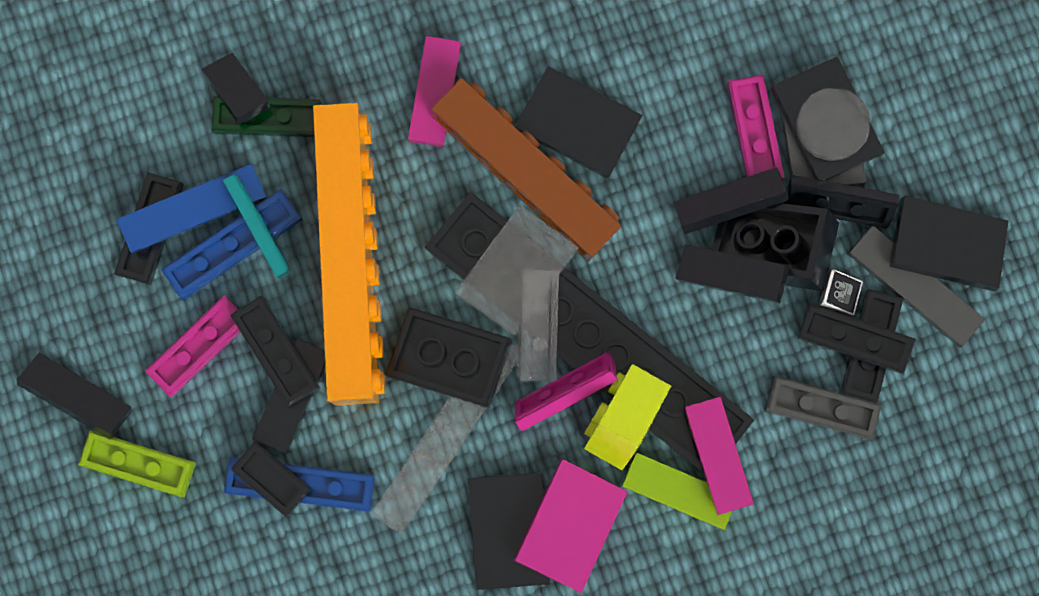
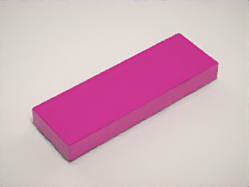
[408,36,461,147]
[727,75,785,180]
[145,295,240,397]
[515,352,617,431]
[684,397,754,515]

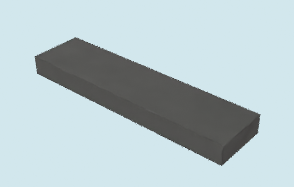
[847,226,985,348]

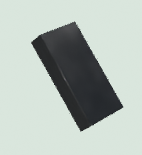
[201,53,270,125]
[231,441,312,517]

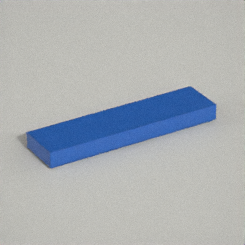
[116,164,266,254]
[161,189,302,300]
[224,457,375,512]

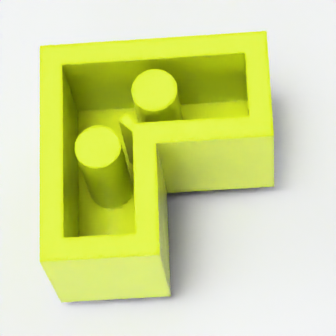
[584,364,671,470]

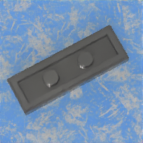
[765,376,882,440]

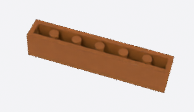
[431,78,621,262]

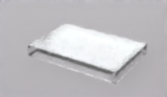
[455,205,579,336]

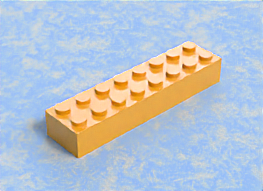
[313,103,385,406]

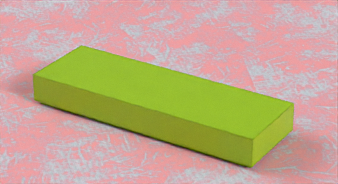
[78,430,196,498]
[621,452,732,530]

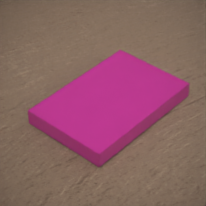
[513,459,628,593]

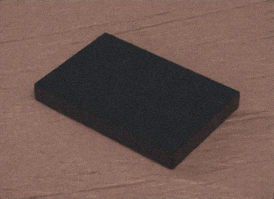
[771,56,885,181]
[515,66,642,179]
[890,196,1009,292]
[385,307,513,409]
[468,473,550,590]

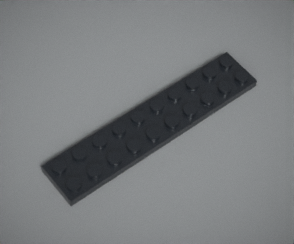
[425,192,755,475]

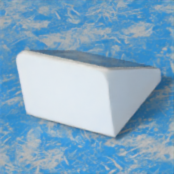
[818,269,863,316]

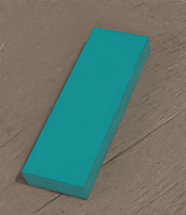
[223,174,291,279]

